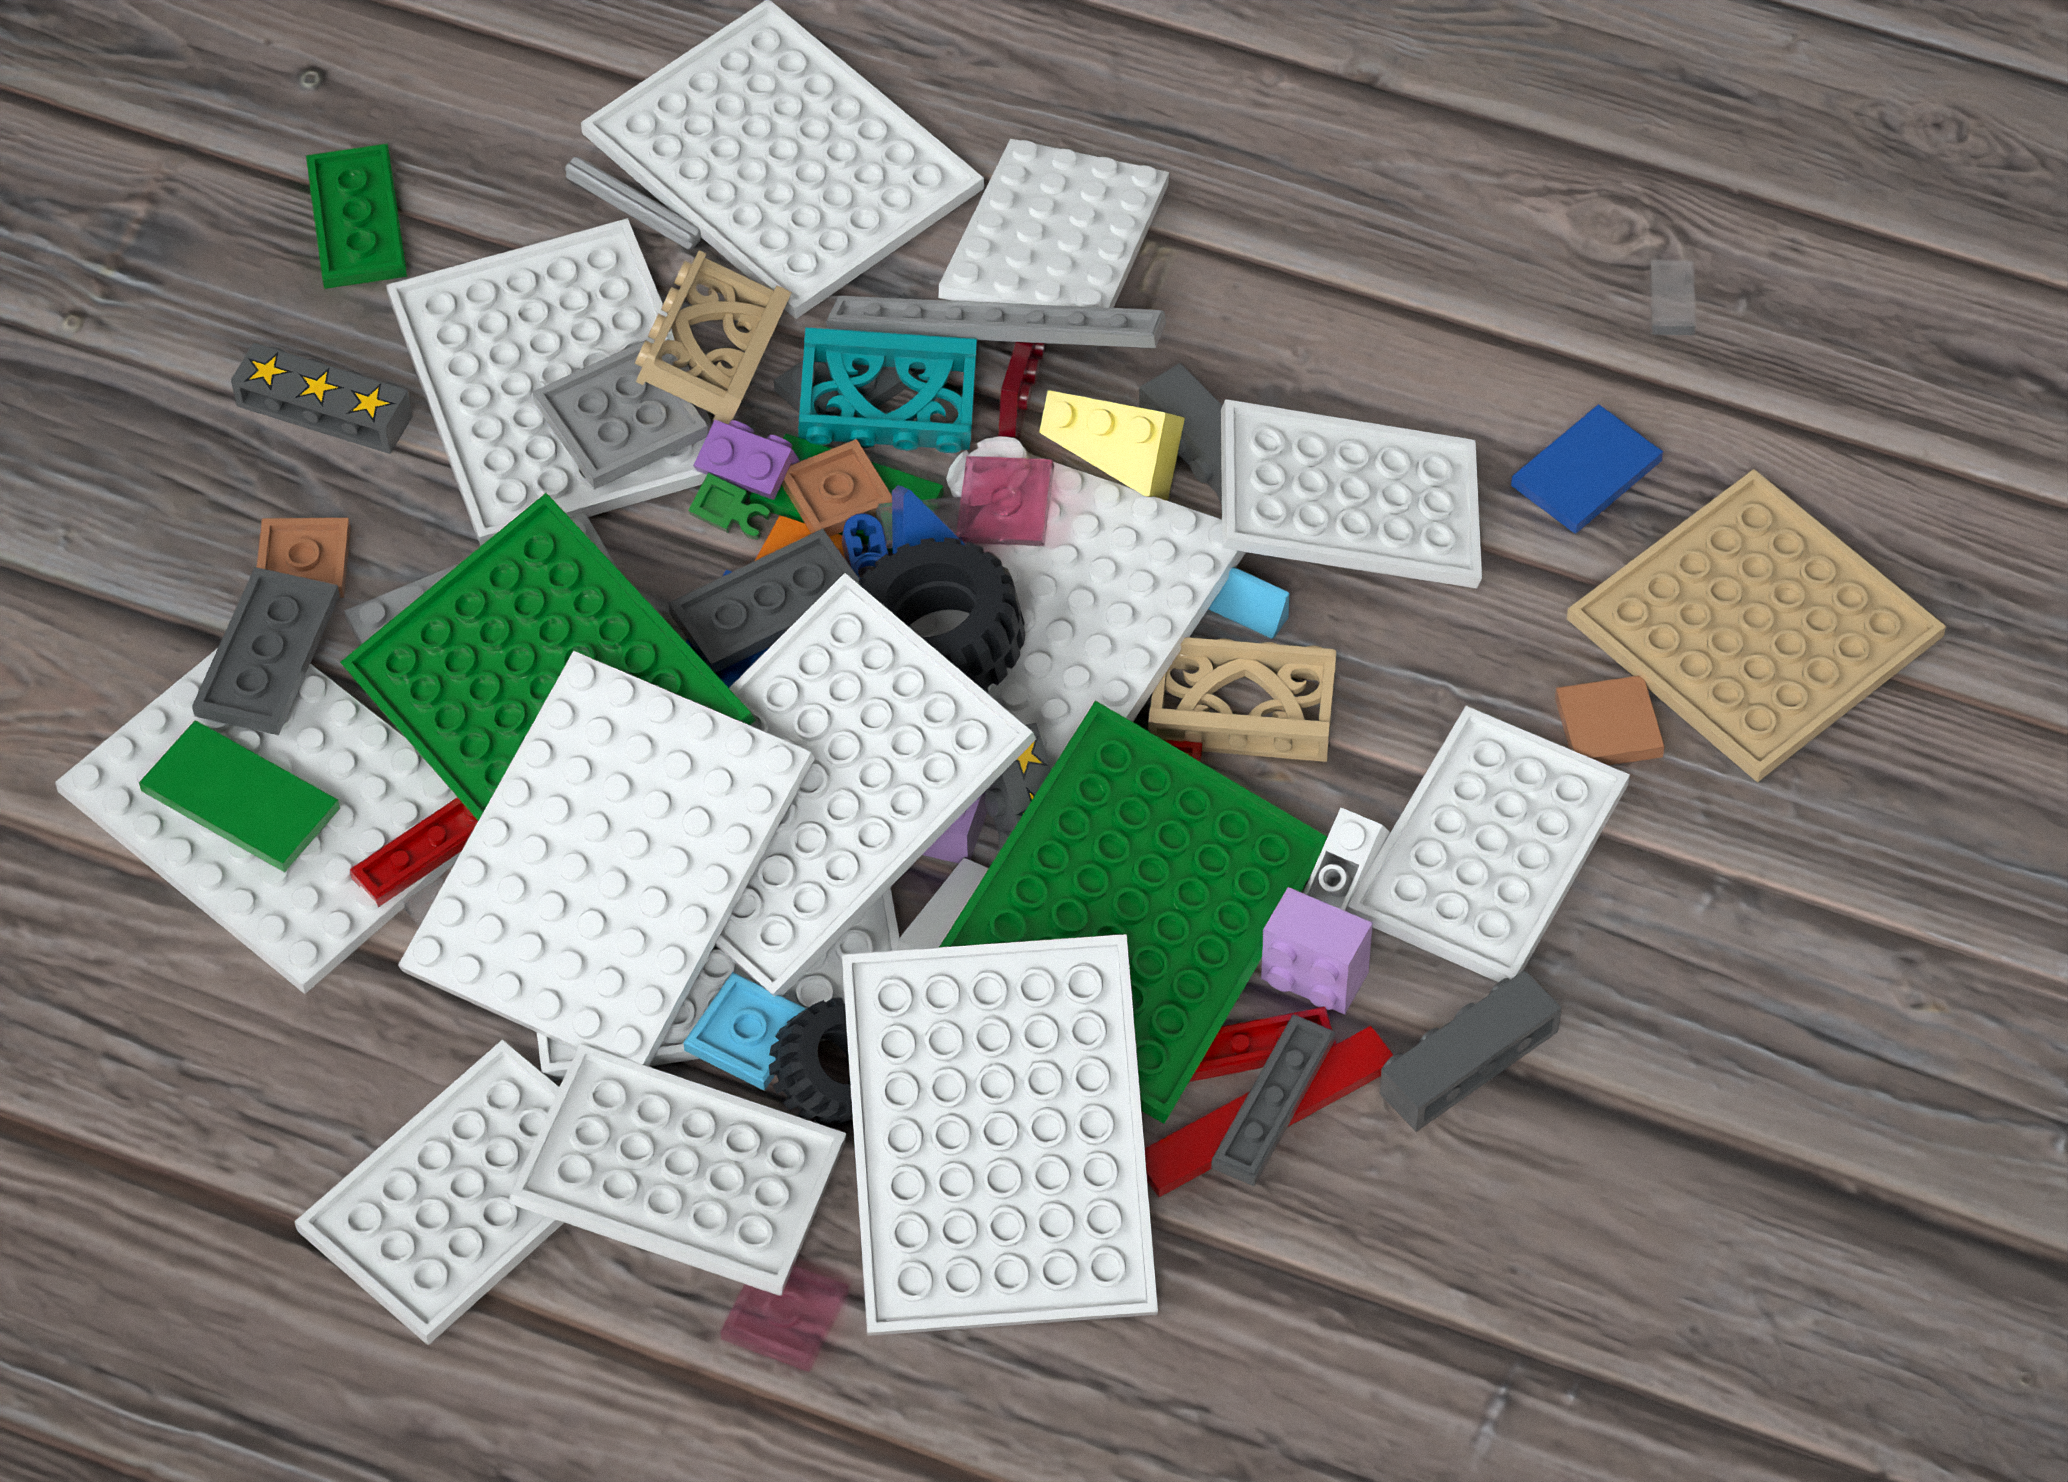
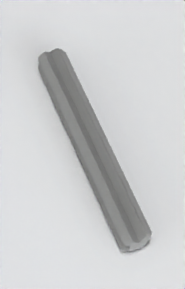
[565,157,702,250]

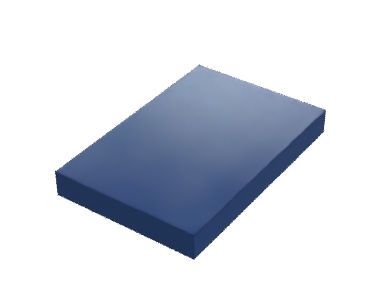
[1511,404,1663,534]

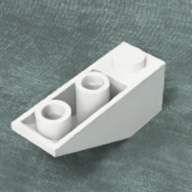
[1303,808,1391,912]

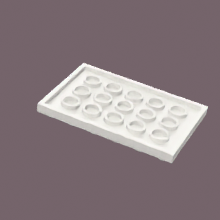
[938,139,1169,308]
[1221,399,1482,588]
[1347,706,1630,982]
[295,1040,565,1345]
[510,1044,846,1296]

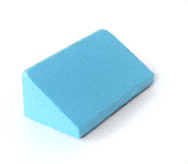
[1208,567,1290,639]

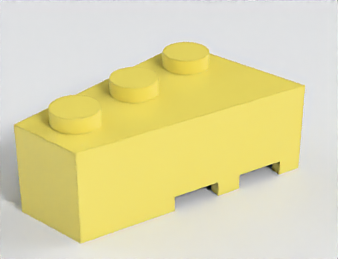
[1039,390,1185,501]

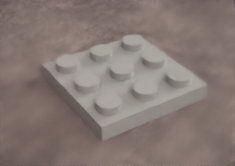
[532,340,708,490]

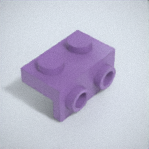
[693,420,800,500]

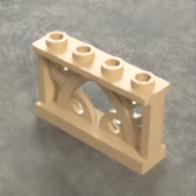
[634,250,792,425]
[1148,637,1336,762]

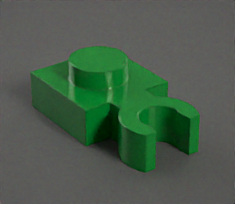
[688,473,771,540]

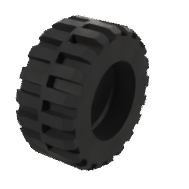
[858,538,1025,693]

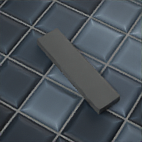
[1211,1014,1336,1186]

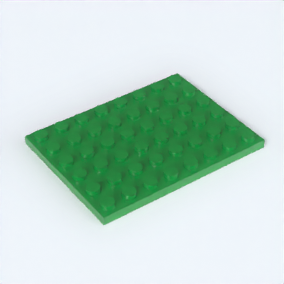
[340,493,756,821]
[939,700,1327,1124]

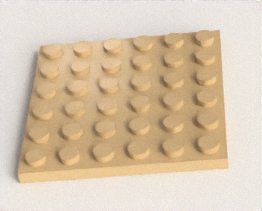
[1567,469,1946,783]

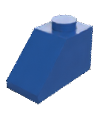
[892,485,966,554]

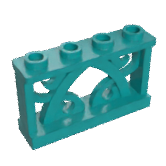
[798,327,977,453]

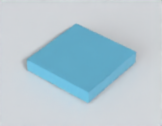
[683,972,806,1091]

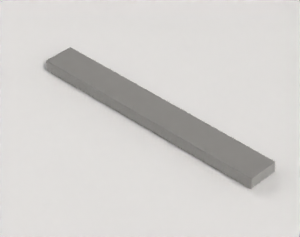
[826,296,1166,348]

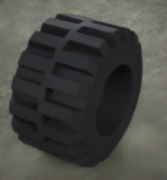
[769,997,853,1125]

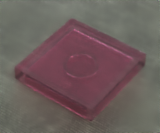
[956,456,1054,546]
[720,1265,849,1372]

